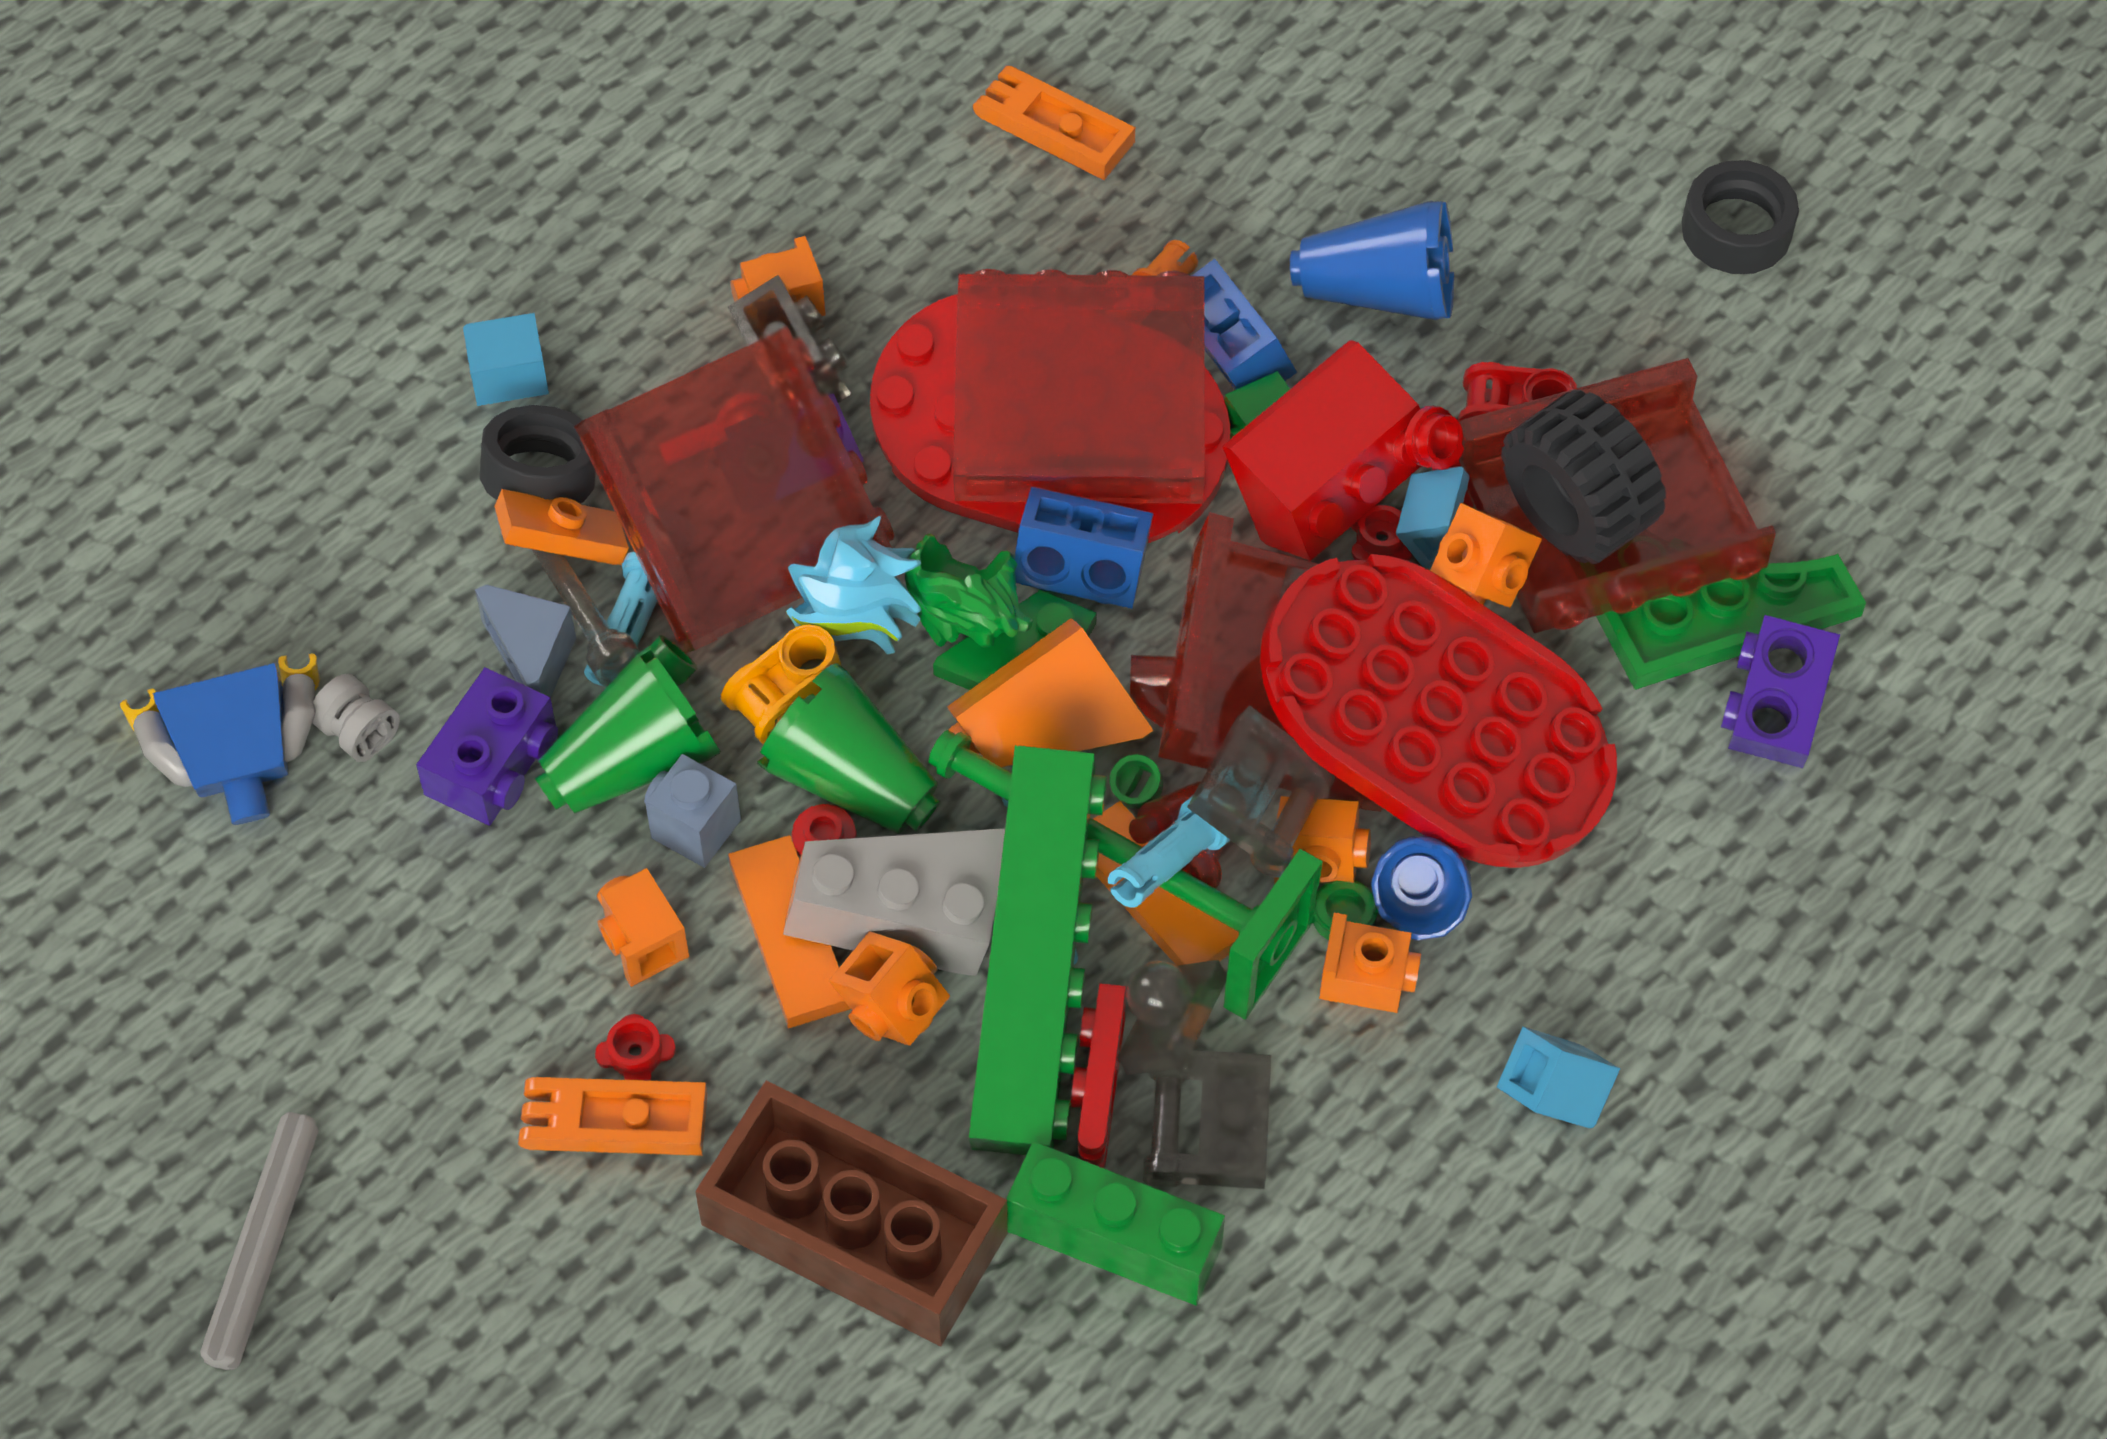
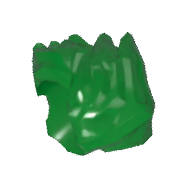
[905,534,1033,648]

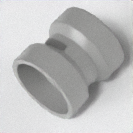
[312,674,400,762]

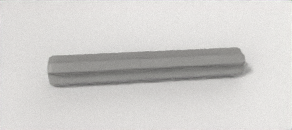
[200,1112,318,1370]

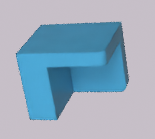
[463,313,549,406]
[1396,467,1470,569]
[1497,1026,1620,1128]

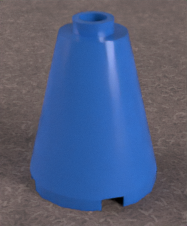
[1290,200,1454,320]

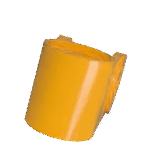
[721,624,842,745]

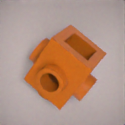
[1430,503,1542,608]
[828,931,950,1046]

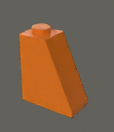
[947,618,1154,767]

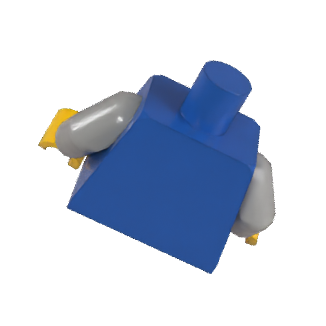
[120,653,320,825]

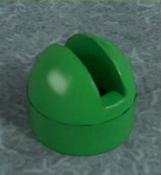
[649,635,698,687]
[1109,754,1163,809]

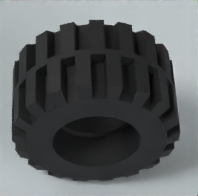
[1501,390,1666,564]

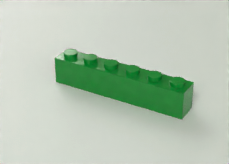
[969,745,1107,1155]

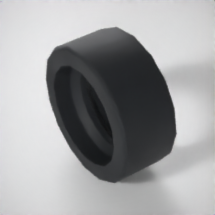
[1681,160,1799,274]
[479,405,598,504]

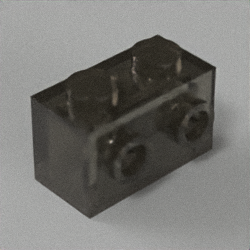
[728,275,852,426]

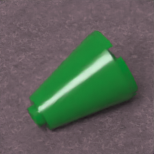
[535,647,721,813]
[757,663,940,834]

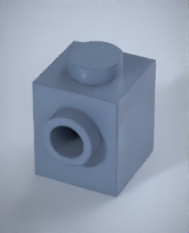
[644,754,741,868]

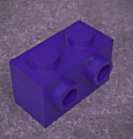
[416,667,558,826]

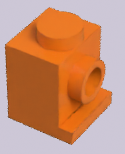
[730,236,826,334]
[1272,796,1371,885]
[597,868,689,987]
[1319,913,1421,1013]

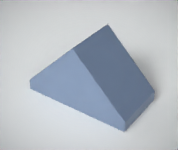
[475,585,576,698]

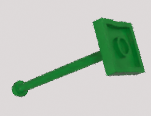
[929,730,1323,1020]

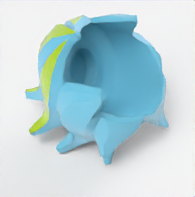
[785,516,921,654]

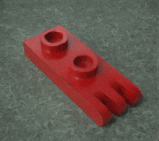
[1071,983,1126,1169]

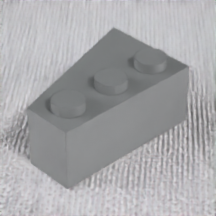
[783,829,1005,976]

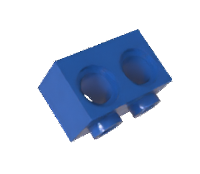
[1166,258,1297,390]
[1014,487,1153,609]

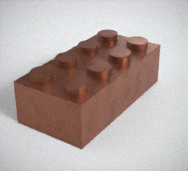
[695,1080,1008,1347]

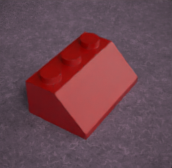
[1222,340,1421,561]

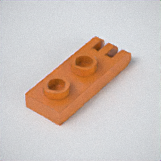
[973,66,1136,180]
[518,1077,708,1156]

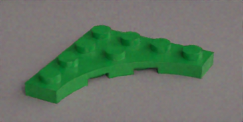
[1563,530,1866,690]

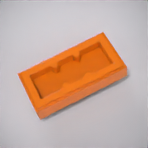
[495,489,629,565]

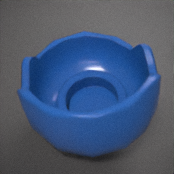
[1371,835,1472,941]

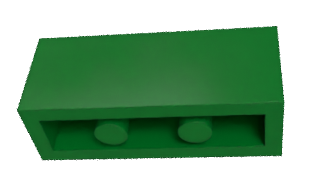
[1006,1141,1225,1306]

